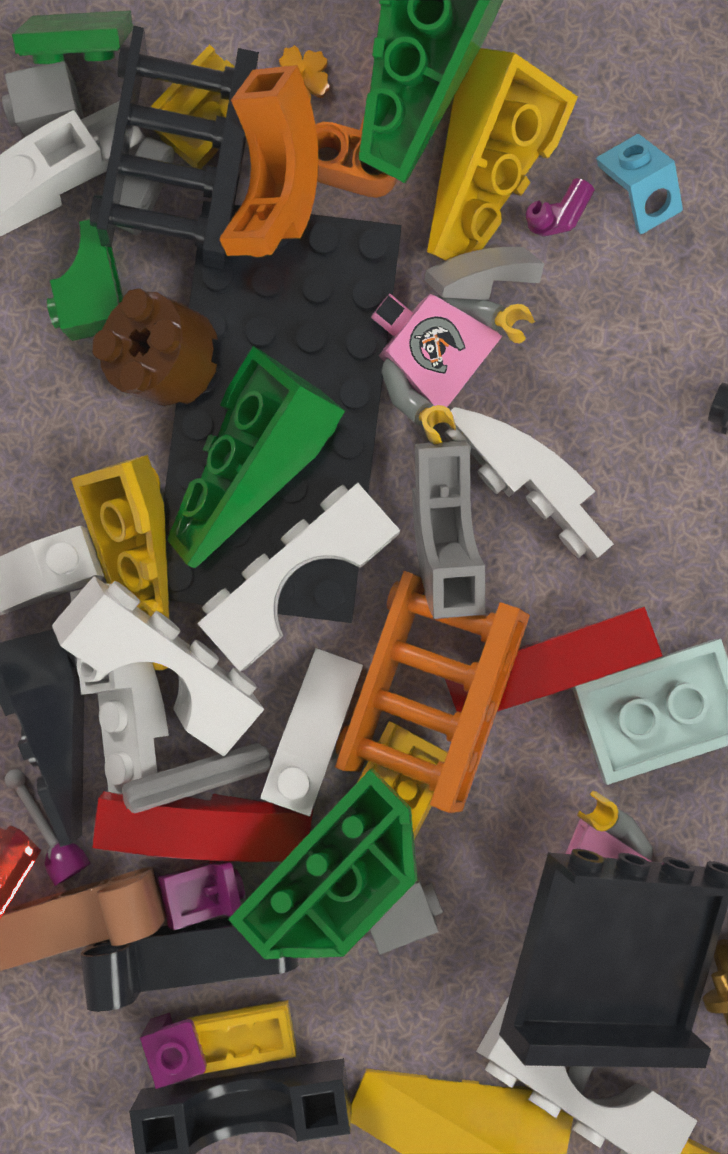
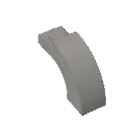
[412,440,485,619]

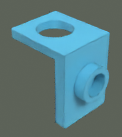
[596,134,683,234]

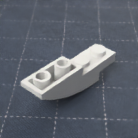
[0,101,145,236]
[444,407,614,561]
[70,584,169,794]

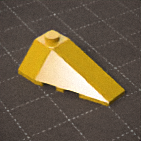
[427,48,578,261]
[71,455,169,670]
[351,1069,573,1154]

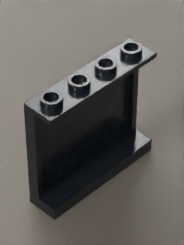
[499,849,728,1068]

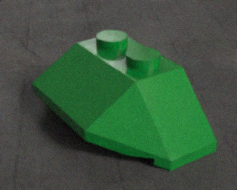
[228,768,418,959]

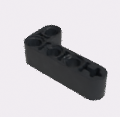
[81,917,299,1012]

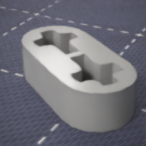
[116,137,174,236]

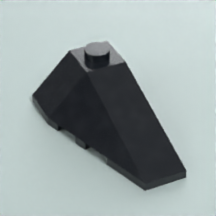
[0,629,84,847]

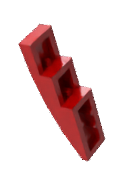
[444,607,663,712]
[92,791,314,862]

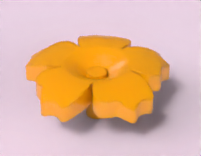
[279,45,330,102]

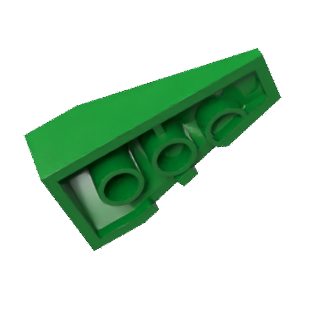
[358,0,504,184]
[167,346,345,568]

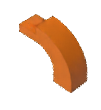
[219,65,318,257]

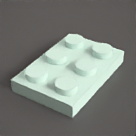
[572,639,728,785]

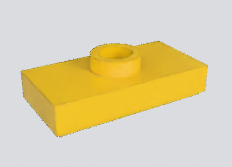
[187,1000,297,1074]

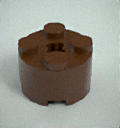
[92,288,218,406]

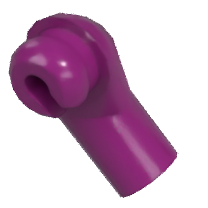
[525,178,595,237]

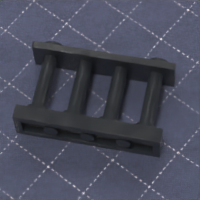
[90,26,259,270]

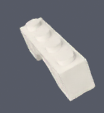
[197,483,400,672]
[52,576,264,756]
[476,997,697,1154]

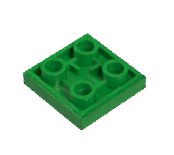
[12,10,133,64]

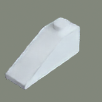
[0,526,105,616]
[260,648,363,816]

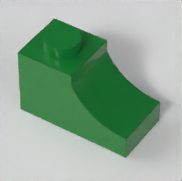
[47,219,123,341]

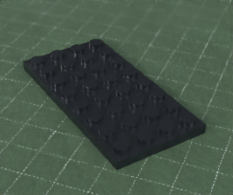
[163,201,402,623]

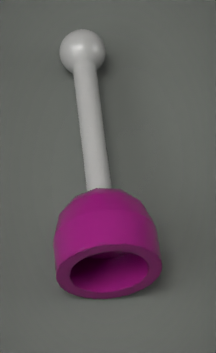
[4,769,91,886]

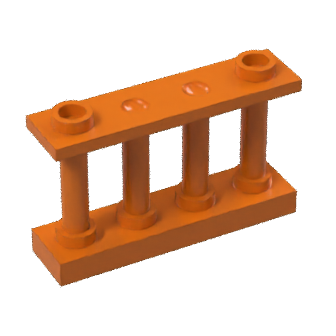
[335,571,530,813]

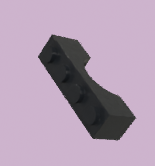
[129,1058,352,1154]

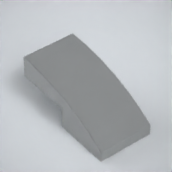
[424,247,544,300]

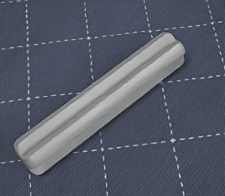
[122,743,271,813]

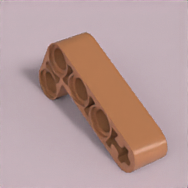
[0,867,166,971]

